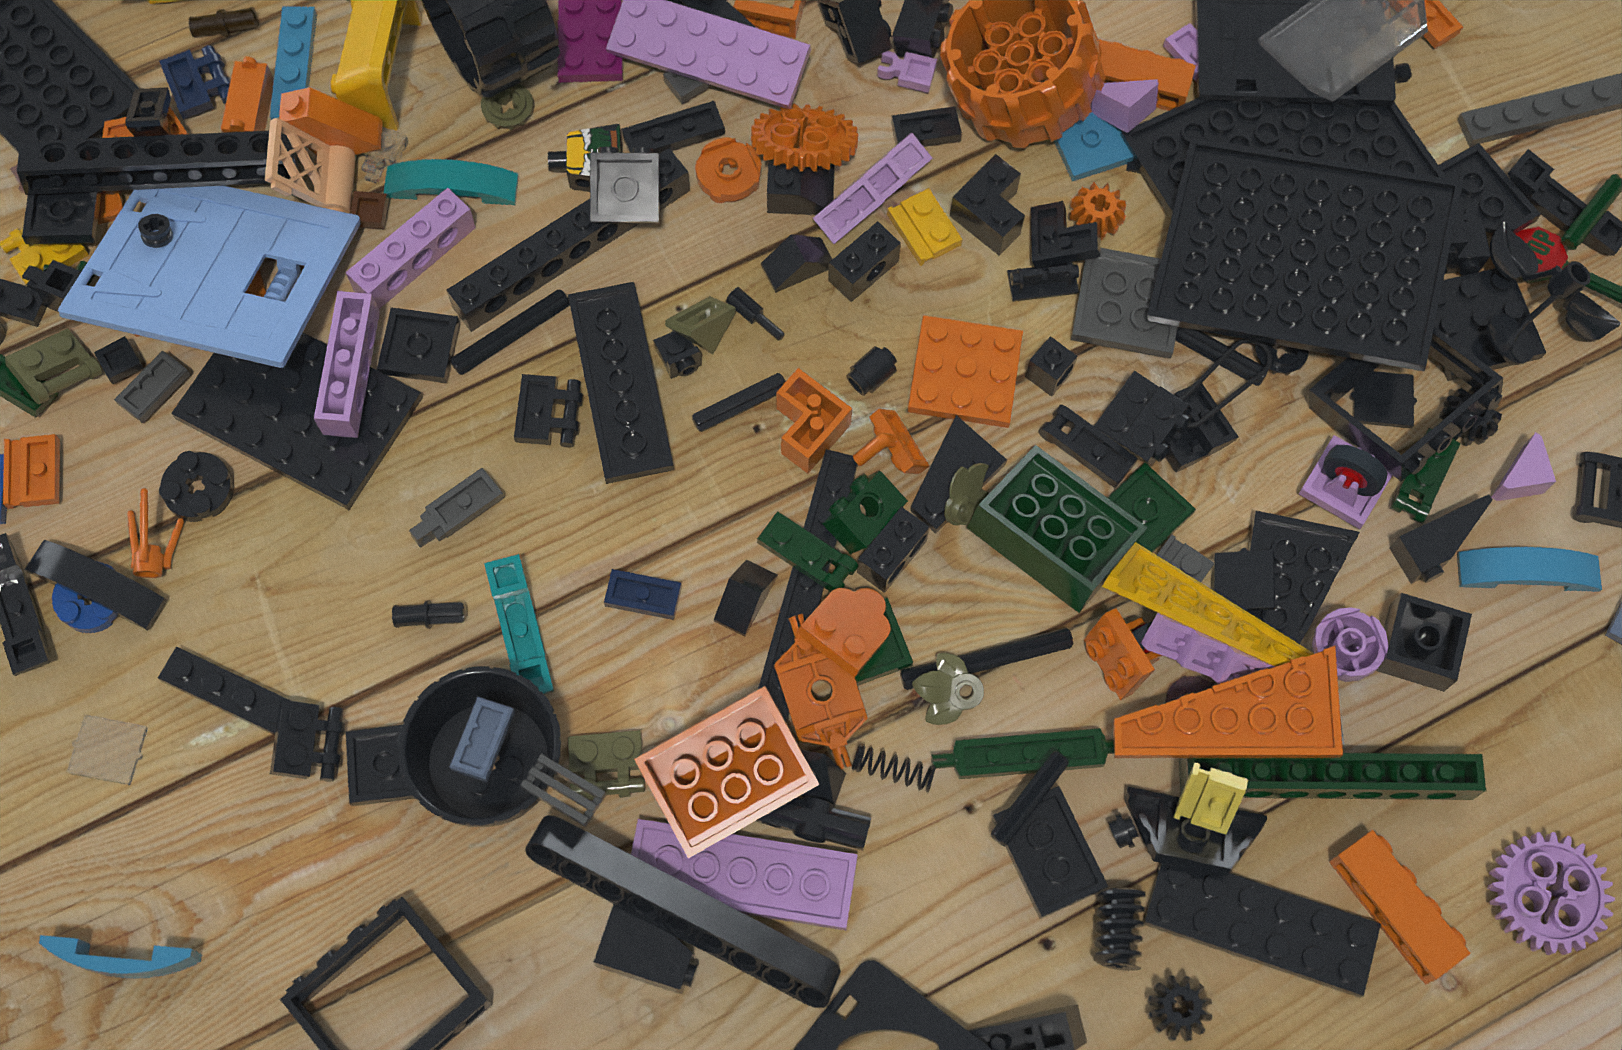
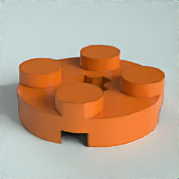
[695,137,761,203]

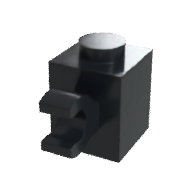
[22,260,90,312]

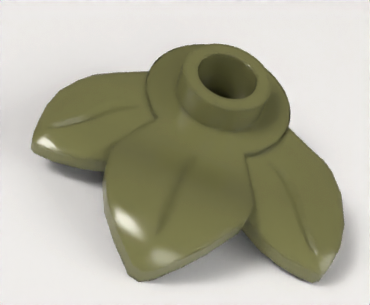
[945,463,989,526]
[912,653,984,725]

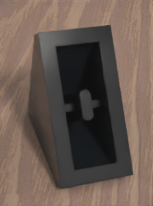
[761,234,832,293]
[714,560,778,637]

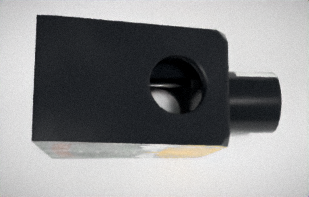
[548,124,622,192]

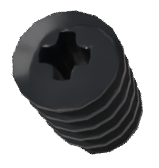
[1093,888,1146,971]

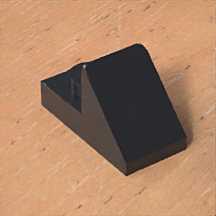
[125,87,172,136]

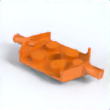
[773,614,868,769]

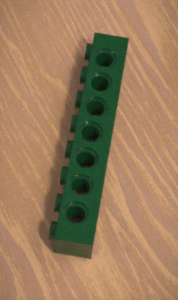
[1179,753,1486,800]

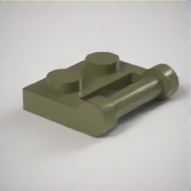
[5,328,102,404]

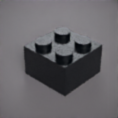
[1376,593,1472,692]

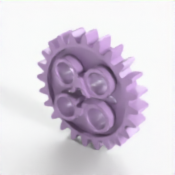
[1487,832,1615,955]

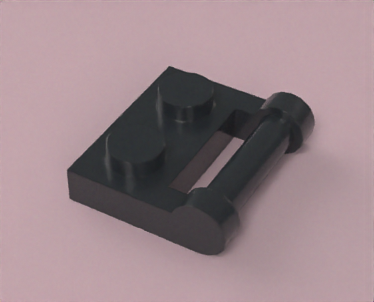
[1574,452,1622,528]

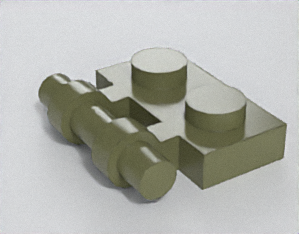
[568,730,645,800]

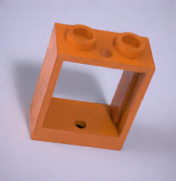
[734,0,806,39]

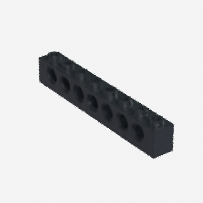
[16,130,301,195]
[446,148,690,332]

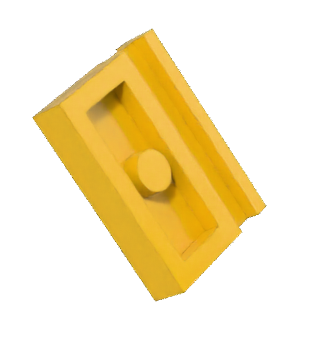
[887,188,962,266]

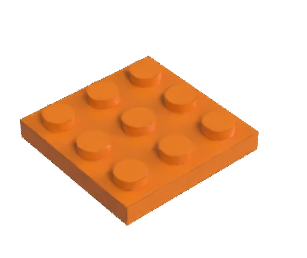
[908,315,1023,428]

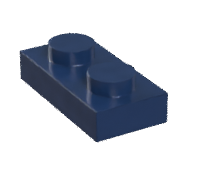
[604,569,682,620]

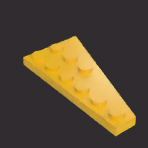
[1102,542,1314,667]

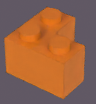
[776,368,852,474]

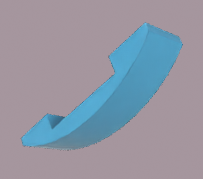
[1457,547,1602,592]
[39,935,202,979]

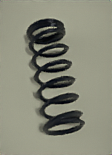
[852,744,936,793]

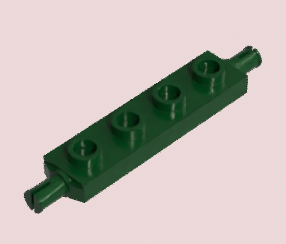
[931,728,1114,779]

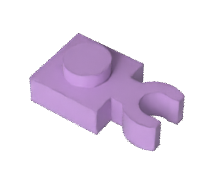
[877,51,937,93]

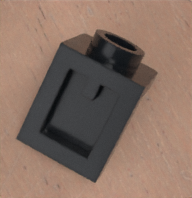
[653,331,702,379]

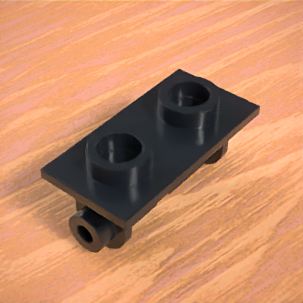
[1007,262,1079,302]

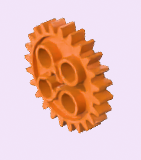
[751,104,858,172]

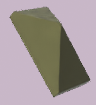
[665,296,736,354]

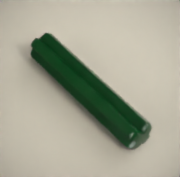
[1561,174,1622,250]

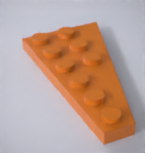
[1113,646,1343,758]

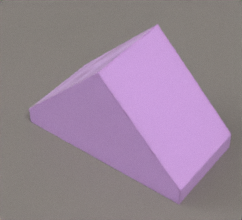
[1091,79,1158,133]
[1491,432,1556,501]

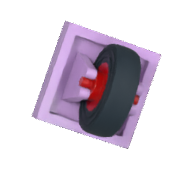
[1299,435,1392,529]

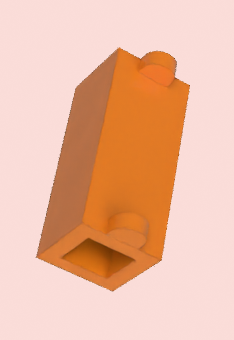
[221,57,274,133]

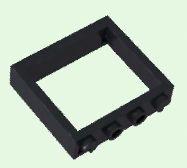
[1309,327,1503,482]
[280,897,492,1050]

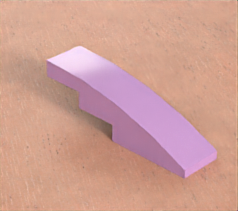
[813,133,933,244]
[1141,613,1275,684]

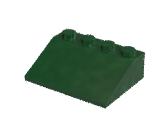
[967,445,1148,613]

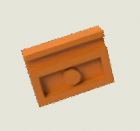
[3,434,60,509]

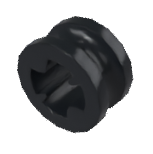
[138,214,173,248]

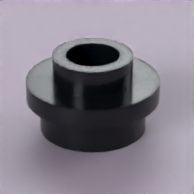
[1108,812,1139,849]

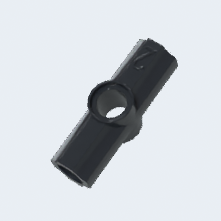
[756,797,872,850]

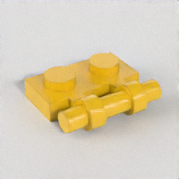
[0,228,89,286]

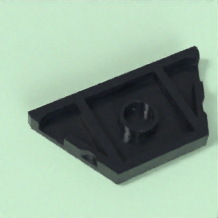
[1124,786,1267,877]

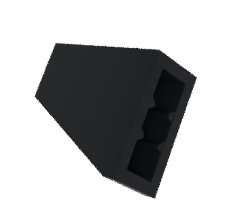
[593,904,698,995]

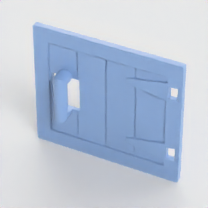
[58,185,360,368]

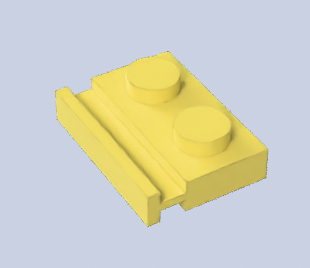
[1174,763,1248,835]

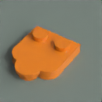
[797,588,891,677]

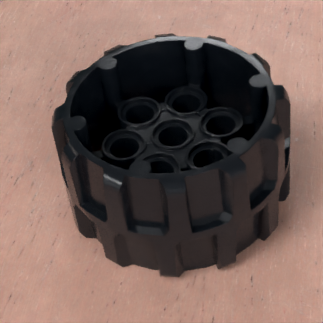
[421,0,560,98]

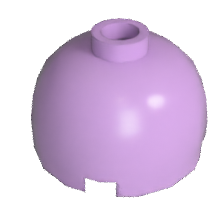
[1312,607,1389,682]

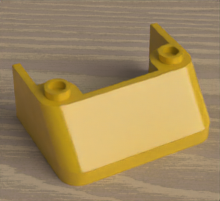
[331,0,422,131]

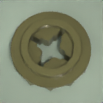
[481,84,534,130]

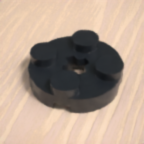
[159,451,234,522]

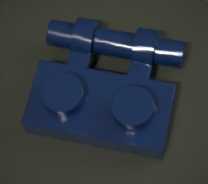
[159,45,231,119]

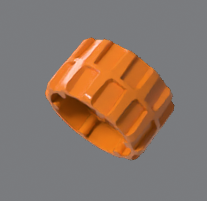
[940,0,1105,148]

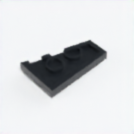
[910,415,1007,534]

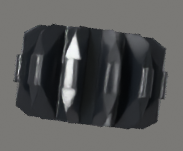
[1439,387,1502,446]
[1147,975,1212,1042]

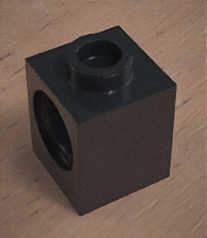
[1025,336,1078,397]

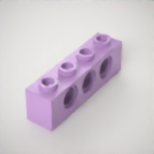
[346,188,476,309]
[314,291,380,438]

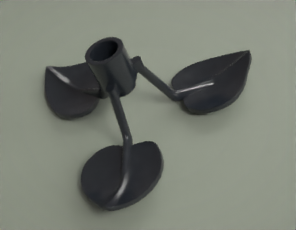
[1487,221,1621,365]

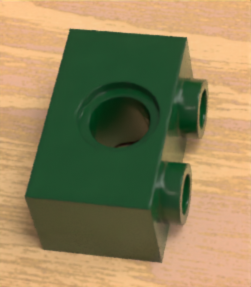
[822,471,908,554]

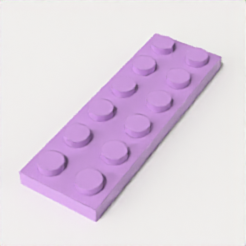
[606,0,811,109]
[631,819,858,931]

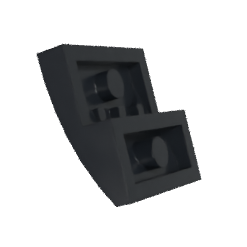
[1166,383,1239,472]

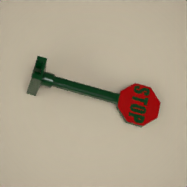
[1516,226,1622,303]

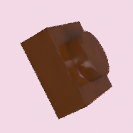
[349,191,389,229]

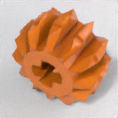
[1070,182,1126,241]

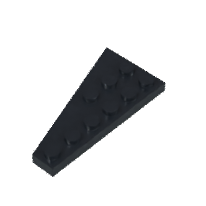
[1248,511,1360,644]

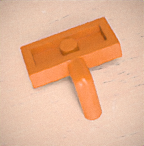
[853,409,930,474]

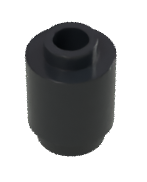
[846,346,897,396]

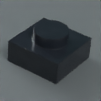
[94,336,144,384]

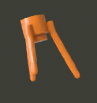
[127,488,184,578]

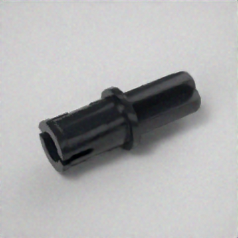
[392,600,466,629]

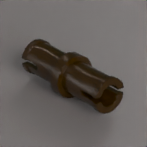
[188,7,258,38]

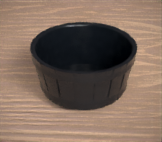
[397,666,561,827]

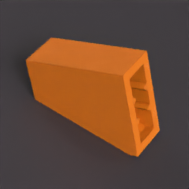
[279,87,383,156]

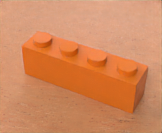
[1098,39,1196,111]
[1329,830,1471,985]

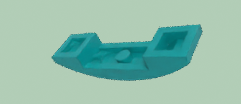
[384,159,519,205]
[484,554,554,694]

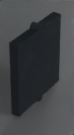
[1349,371,1417,429]
[1214,548,1275,612]

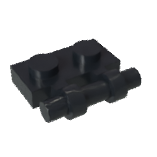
[514,374,583,448]
[270,700,346,782]

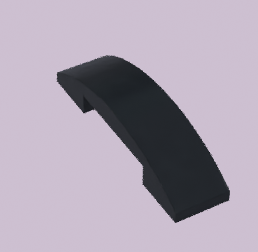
[1507,149,1622,256]
[0,533,50,676]
[24,540,167,631]

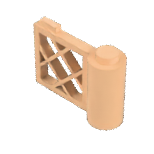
[265,118,356,213]

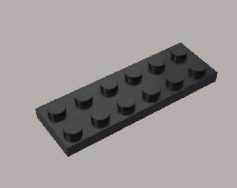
[568,282,674,484]
[1143,863,1381,998]

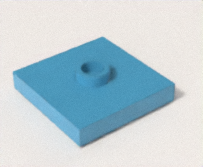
[1054,112,1133,182]

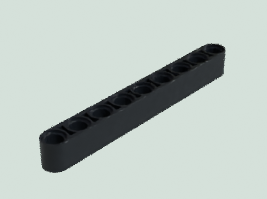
[525,815,841,1008]

